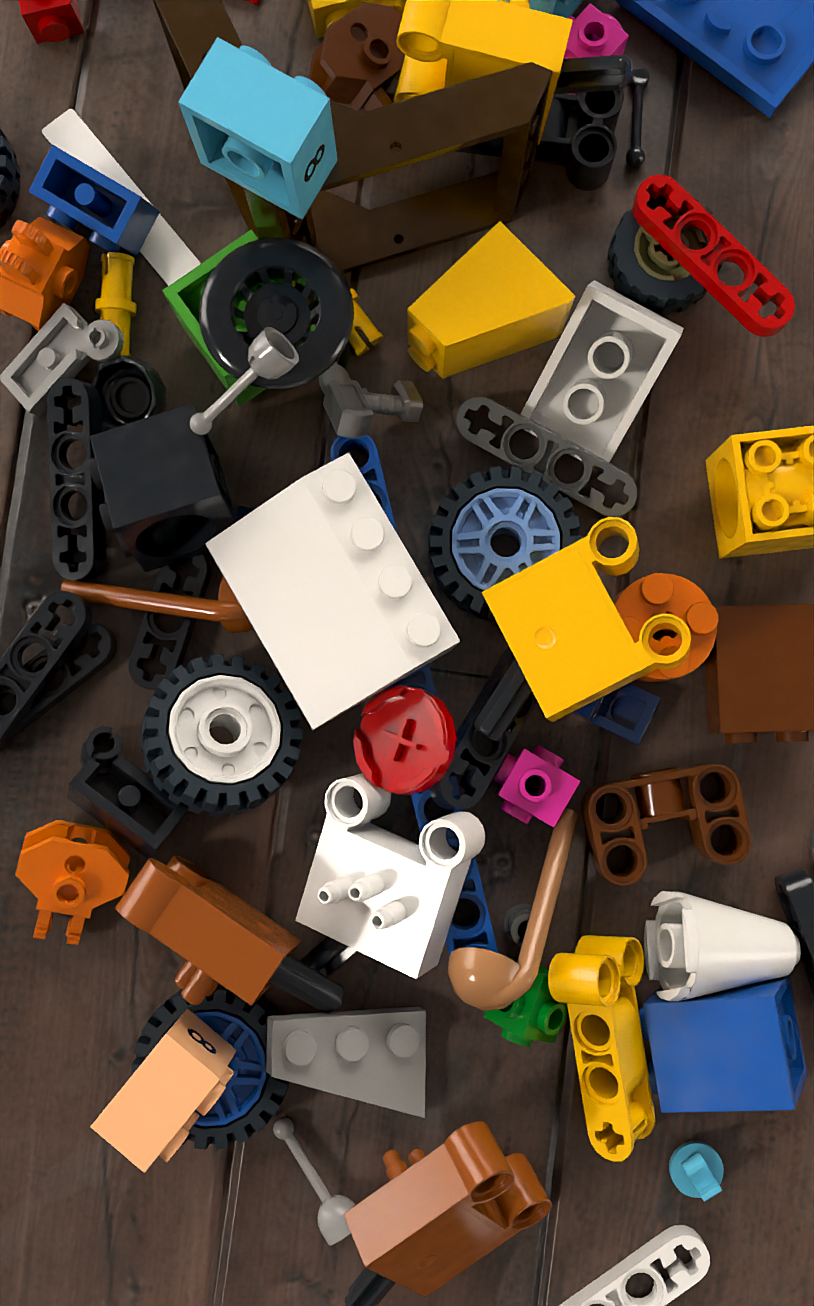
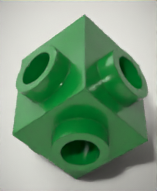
[484,956,567,1047]

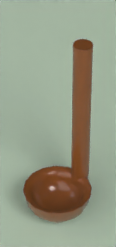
[61,576,254,634]

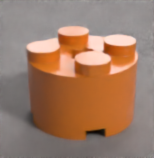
[612,573,719,682]

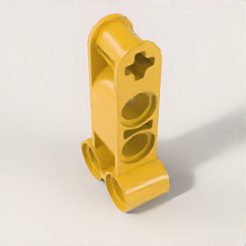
[548,935,655,1162]

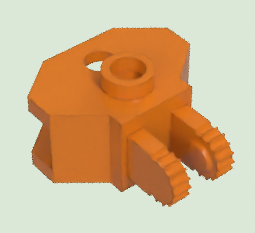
[0,217,90,331]
[15,820,131,945]

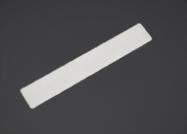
[42,109,201,286]

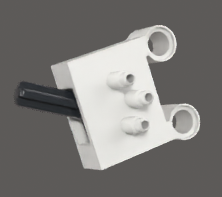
[295,773,485,979]

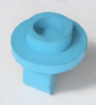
[669,1141,724,1202]

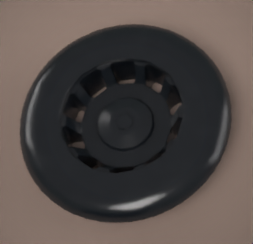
[199,237,354,389]

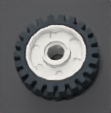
[140,654,303,817]

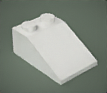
[521,280,684,472]

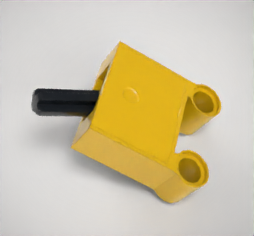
[394,0,632,145]
[474,517,691,742]

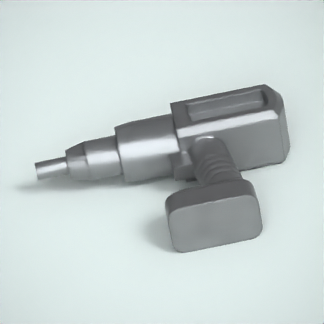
[319,362,423,439]

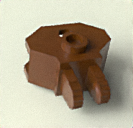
[308,2,404,112]

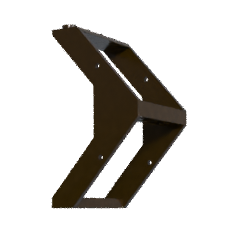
[152,0,552,288]

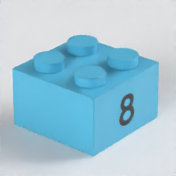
[178,37,338,219]

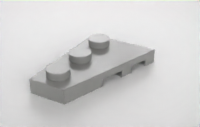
[266,1006,426,1118]

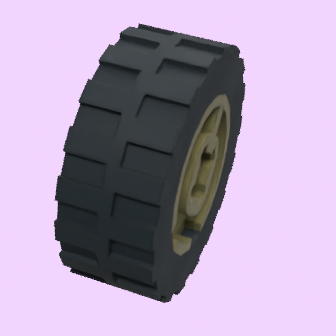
[607,195,723,315]

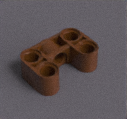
[581,764,752,886]

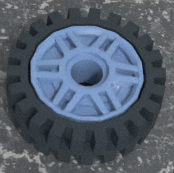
[428,466,582,621]

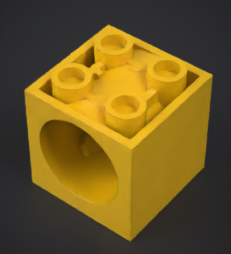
[705,426,814,559]

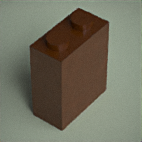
[704,604,814,744]

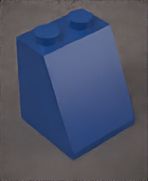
[639,974,808,1113]

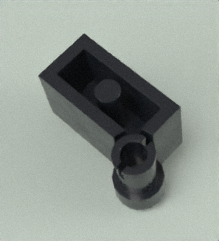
[67,726,189,859]

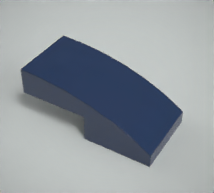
[571,683,661,746]

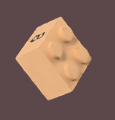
[91,1008,237,1173]

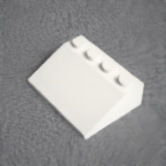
[206,453,460,730]

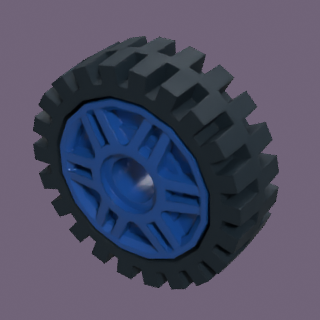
[132,984,290,1150]

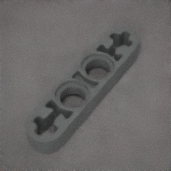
[456,396,637,517]

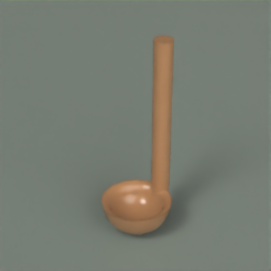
[448,808,578,1011]

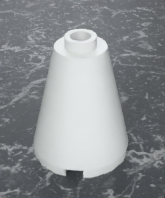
[644,891,801,1001]

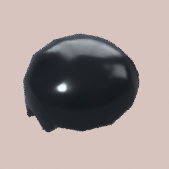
[91,355,166,429]

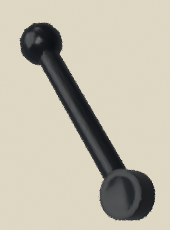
[626,67,650,168]

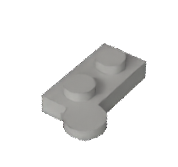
[0,303,124,416]

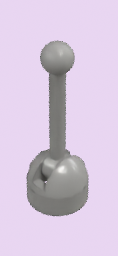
[190,327,299,435]
[273,1117,356,1246]

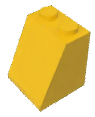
[407,221,575,379]

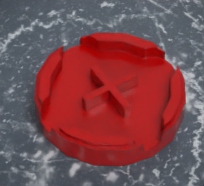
[353,685,457,795]

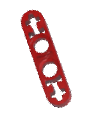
[632,174,795,337]

